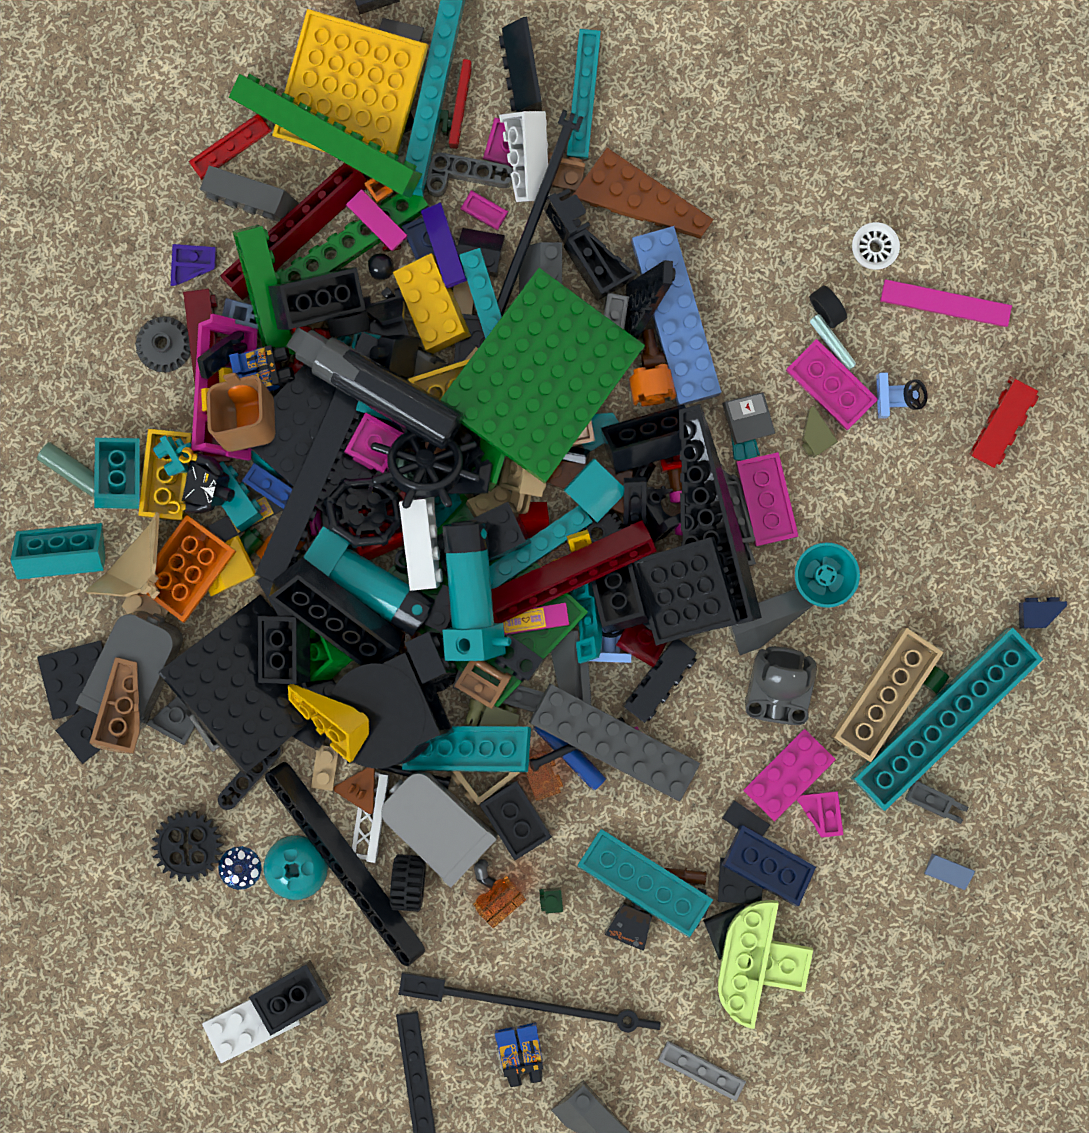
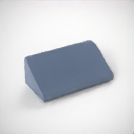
[924,853,975,890]

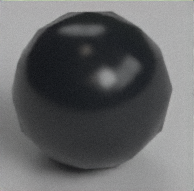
[368,253,394,280]

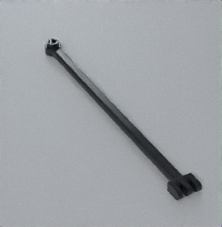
[478,109,584,347]

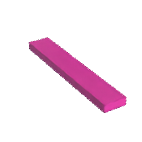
[880,279,1012,327]

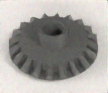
[135,316,191,372]

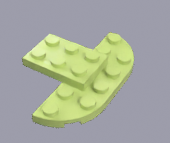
[718,900,813,1029]

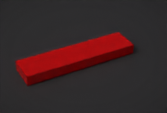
[449,59,472,149]
[188,114,272,180]

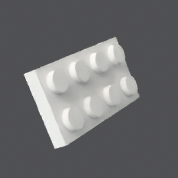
[202,1000,301,1063]

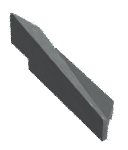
[721,464,756,566]
[551,631,591,705]

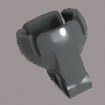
[745,646,817,725]

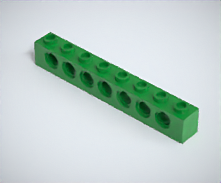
[277,194,429,283]

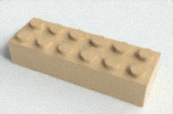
[830,628,944,762]

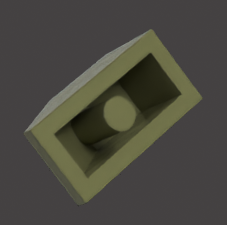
[801,406,838,458]

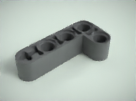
[427,152,513,197]

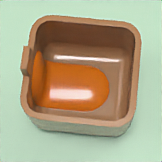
[207,373,276,452]

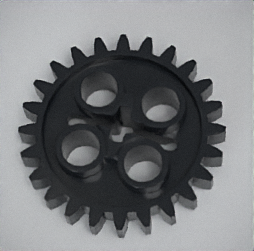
[151,810,224,882]

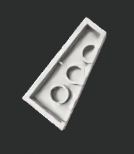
[499,111,550,202]
[399,497,443,591]

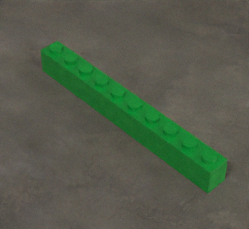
[229,73,422,198]

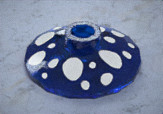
[218,846,262,890]

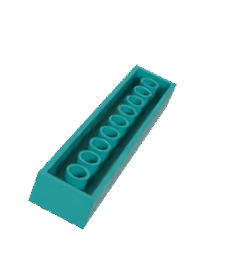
[850,627,1043,811]

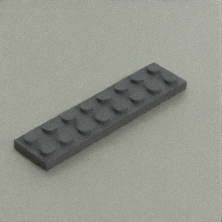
[529,683,700,802]

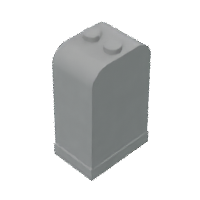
[381,771,498,888]

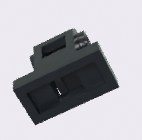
[646,486,681,543]

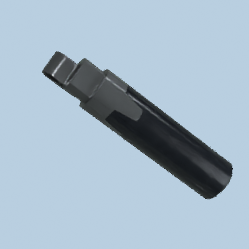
[287,327,464,450]

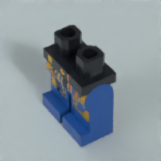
[229,345,295,391]
[494,1022,544,1088]

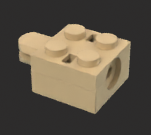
[499,456,546,514]

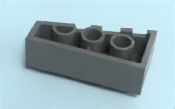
[200,165,299,222]

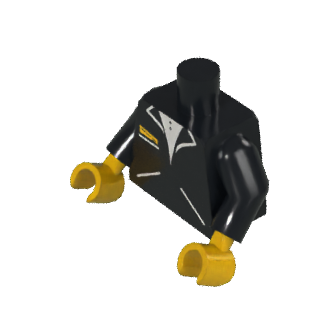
[168,447,235,514]

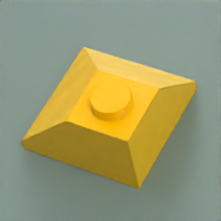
[208,536,256,596]

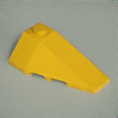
[288,684,369,762]

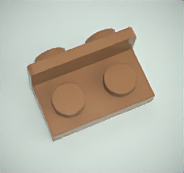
[548,152,585,192]

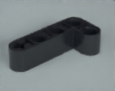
[218,745,283,810]

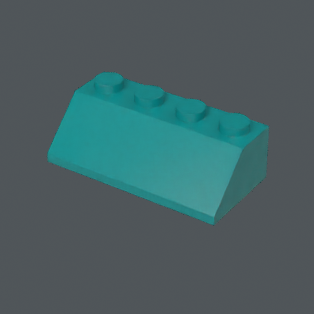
[10,523,106,579]

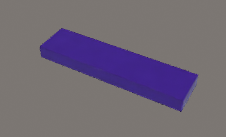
[421,202,467,289]

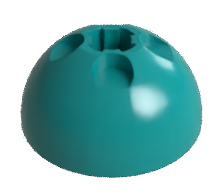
[794,542,860,608]
[263,835,328,900]

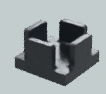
[543,188,591,244]

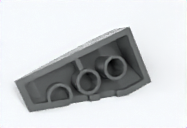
[729,589,813,655]
[551,1080,631,1133]

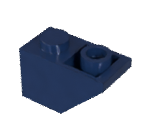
[1019,597,1067,629]

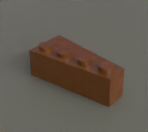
[546,461,633,515]

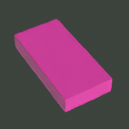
[460,190,508,231]

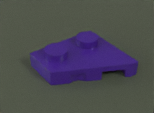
[170,244,217,286]

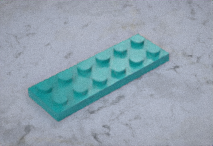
[402,726,531,772]
[577,829,713,938]

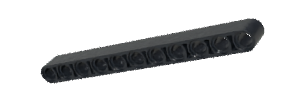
[265,762,425,967]

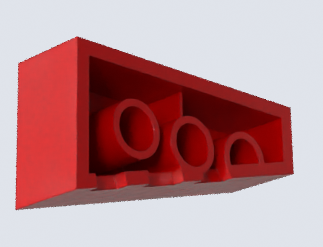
[969,376,1039,468]

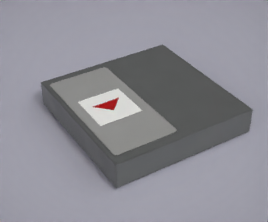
[722,392,775,445]

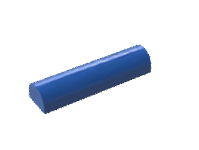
[533,726,607,790]

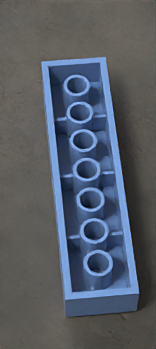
[631,226,721,406]

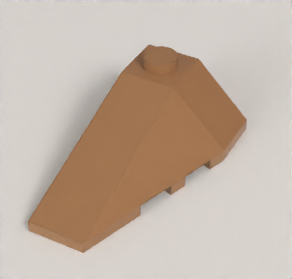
[90,657,140,754]

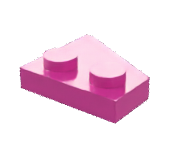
[797,791,844,838]

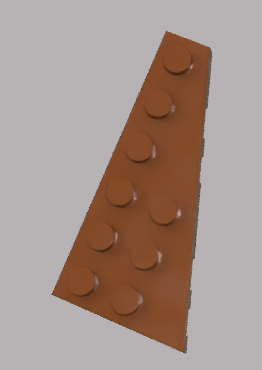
[572,148,714,239]

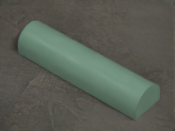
[37,442,110,509]

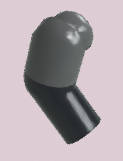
[474,859,499,891]

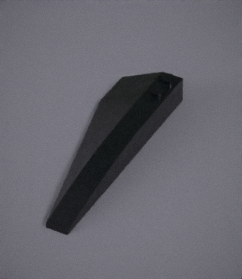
[679,404,762,631]

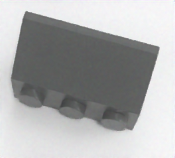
[519,242,562,293]

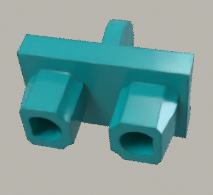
[153,435,192,476]

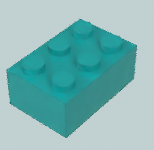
[94,437,140,509]

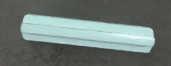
[810,314,856,370]

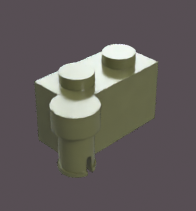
[464,698,520,726]

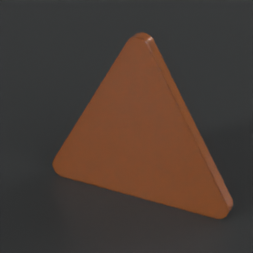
[333,768,375,814]

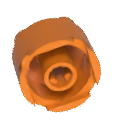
[629,364,676,407]

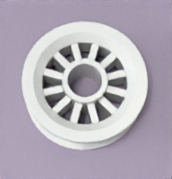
[852,222,900,270]

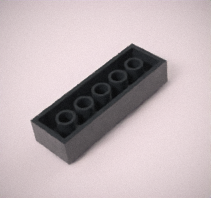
[269,557,403,666]

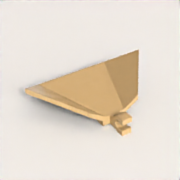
[84,512,160,599]

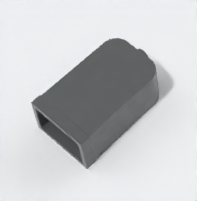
[76,611,183,730]

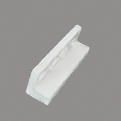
[352,772,390,863]

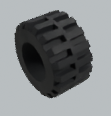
[390,854,426,912]

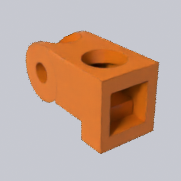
[364,178,393,204]

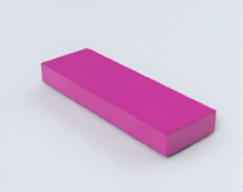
[346,189,408,252]

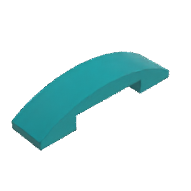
[570,582,602,664]

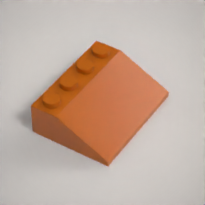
[147,514,236,623]

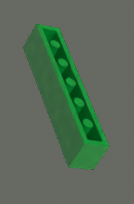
[232,225,296,355]

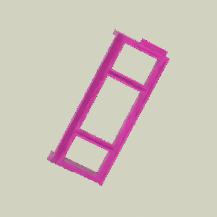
[191,314,257,461]

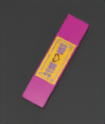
[494,603,569,636]

